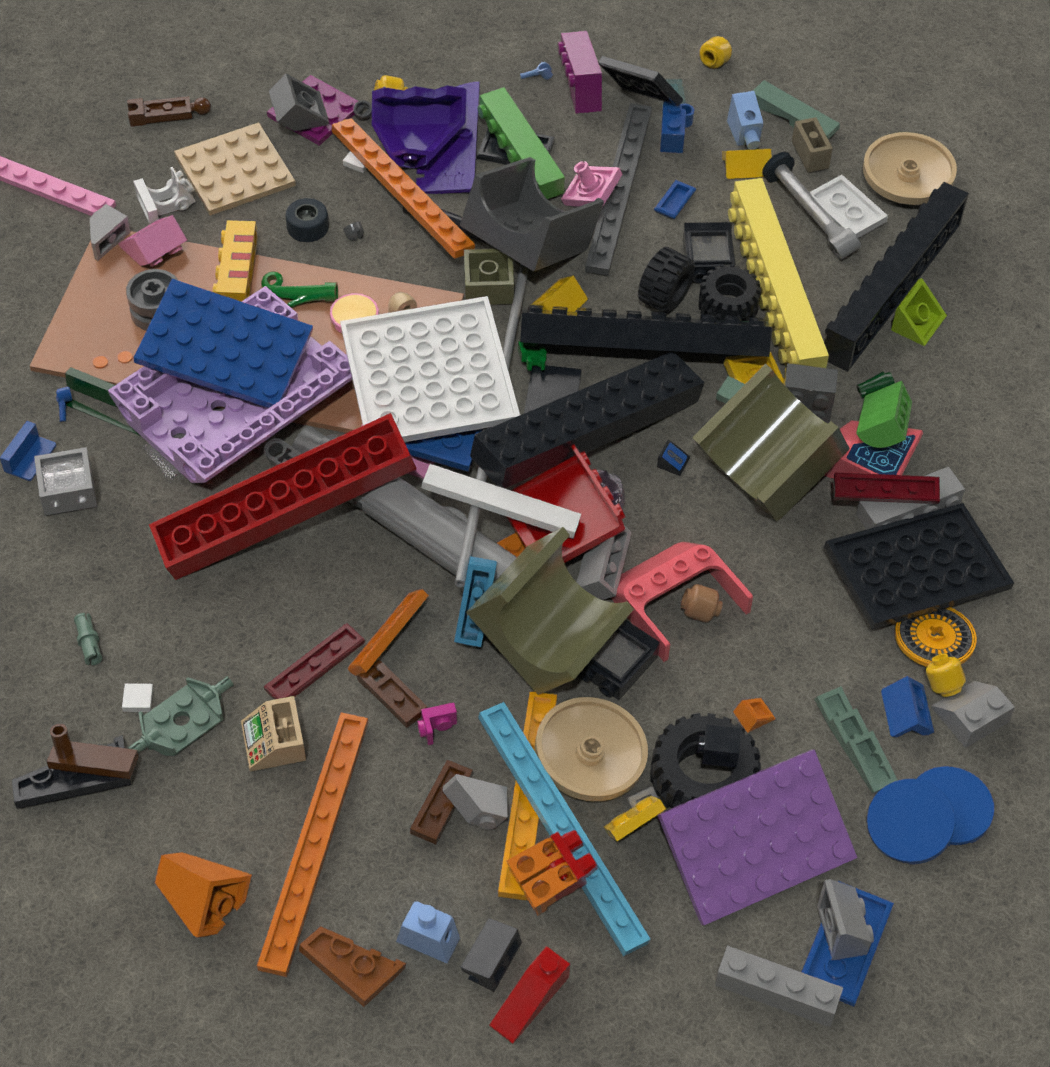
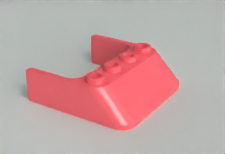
[611,542,753,662]

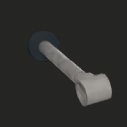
[762,152,861,261]

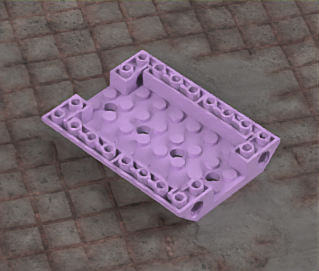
[108,286,352,483]

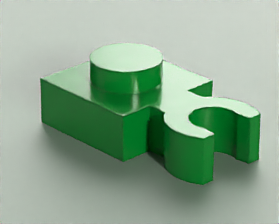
[518,341,547,370]

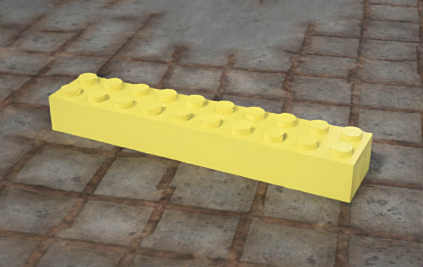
[728,178,829,374]

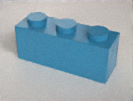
[454,556,497,647]

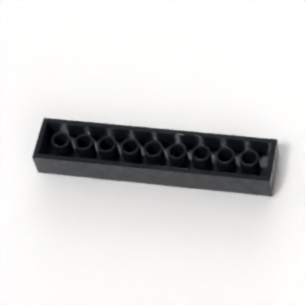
[824,182,969,372]
[520,305,772,357]
[470,351,705,489]

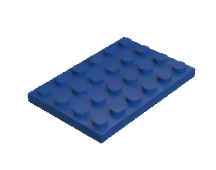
[134,279,313,408]

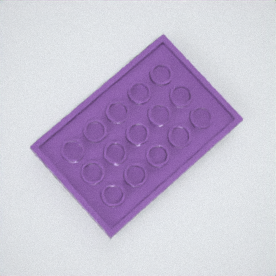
[658,749,857,925]

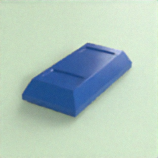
[654,180,696,220]

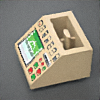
[241,696,306,771]

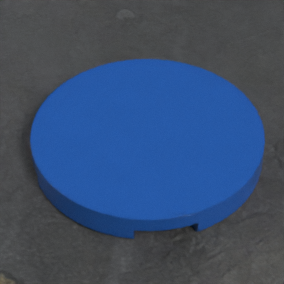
[917,766,994,846]
[867,779,955,864]

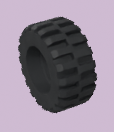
[650,713,761,809]

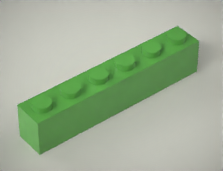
[477,87,565,199]

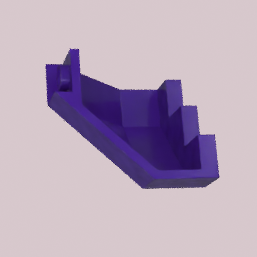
[372,85,466,168]

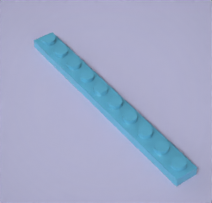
[478,702,651,956]

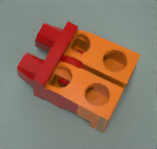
[506,830,598,916]

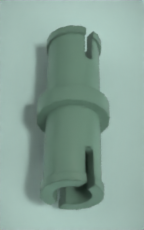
[74,613,103,666]

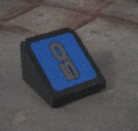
[657,440,690,476]

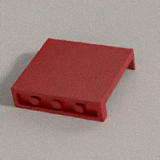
[506,445,626,563]

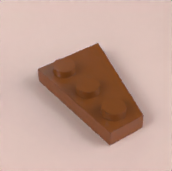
[299,926,406,1007]

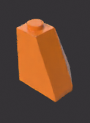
[155,852,252,938]

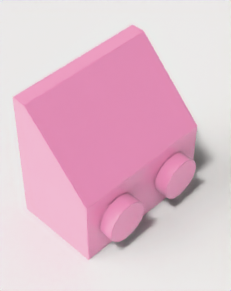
[118,215,187,267]

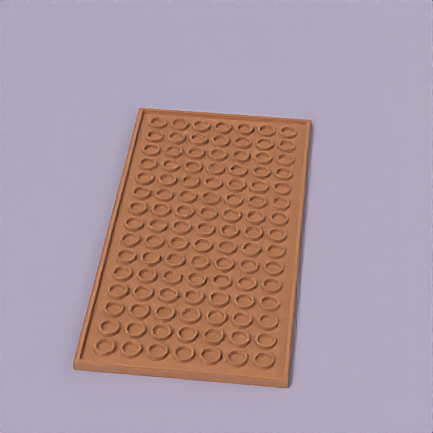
[30,231,464,433]

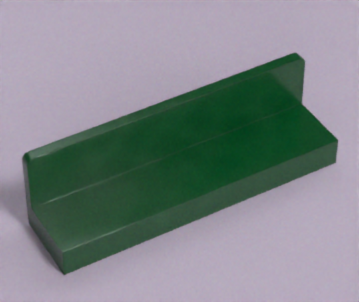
[65,367,141,436]

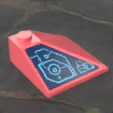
[824,420,923,479]

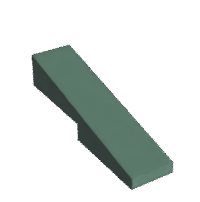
[753,80,840,139]

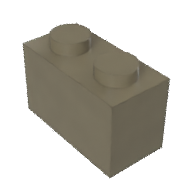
[792,117,833,173]

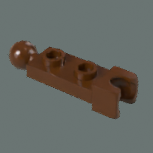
[127,96,211,127]

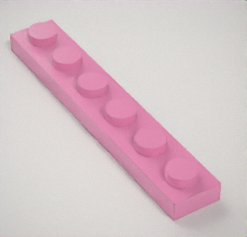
[0,156,116,216]

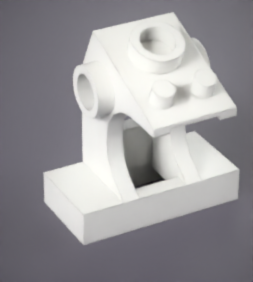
[134,167,195,224]

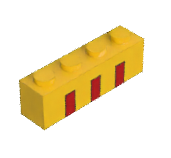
[213,220,258,302]

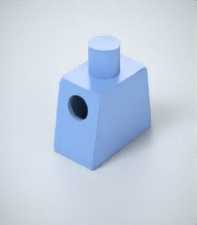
[727,91,763,150]
[396,901,460,963]

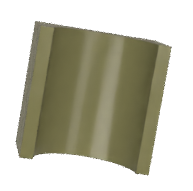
[692,364,850,522]
[466,527,634,695]

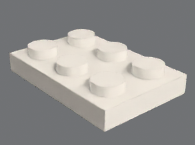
[809,175,888,238]

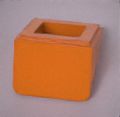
[733,698,775,733]

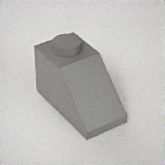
[90,204,130,261]
[443,774,507,830]

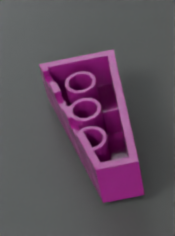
[557,31,602,114]

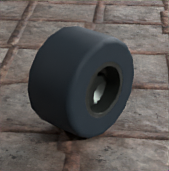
[285,198,329,243]

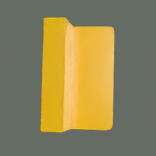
[722,149,771,179]
[531,276,588,312]

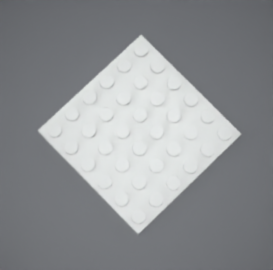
[340,296,520,442]

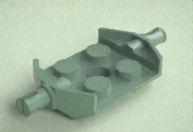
[127,676,234,756]

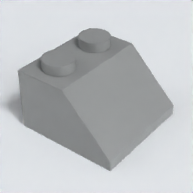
[931,681,1015,748]
[817,879,874,960]

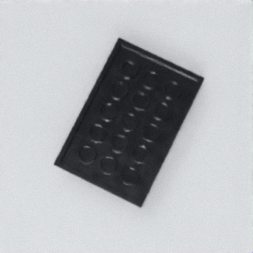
[824,503,1014,630]

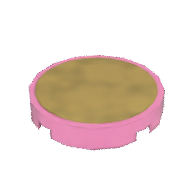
[330,293,379,333]

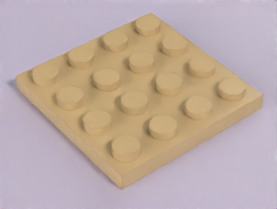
[174,122,296,215]

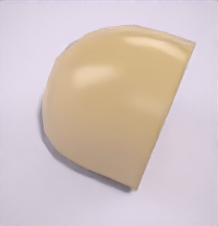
[388,292,417,313]

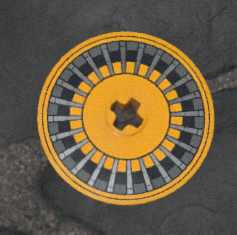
[895,607,977,667]

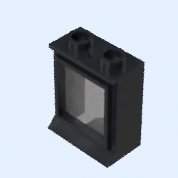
[683,222,736,283]
[578,619,660,700]

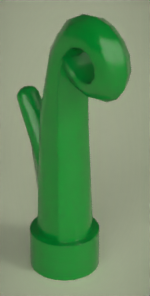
[261,271,338,308]

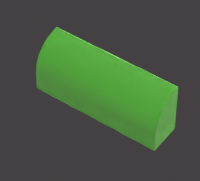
[856,381,912,448]

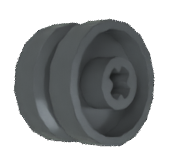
[126,269,178,331]

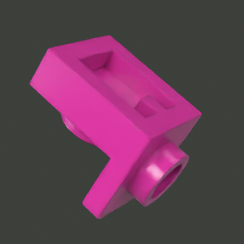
[417,702,457,745]

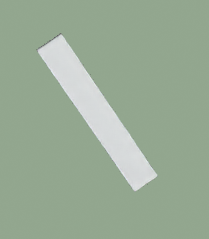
[421,464,581,538]

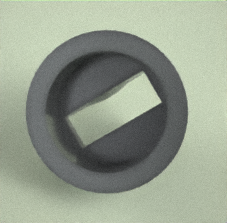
[354,100,372,121]
[343,221,364,241]

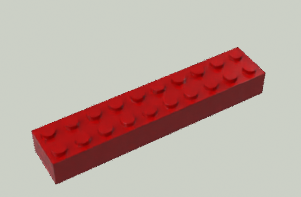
[149,413,417,580]

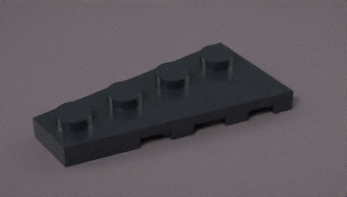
[12,735,131,809]

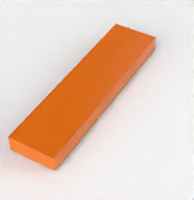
[347,589,429,676]

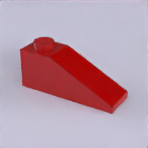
[489,946,570,1044]

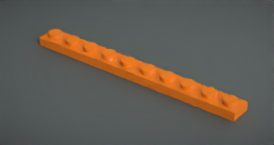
[332,118,475,259]
[257,712,368,977]

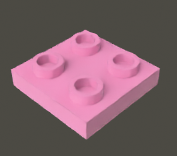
[561,161,623,207]

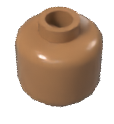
[681,584,723,623]

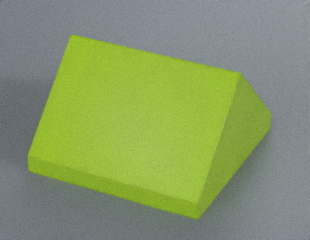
[891,278,947,346]

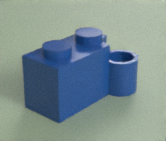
[660,102,694,153]

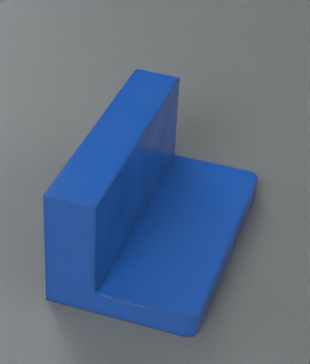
[0,421,56,481]
[881,676,934,737]

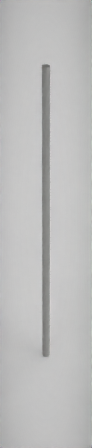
[455,263,529,587]

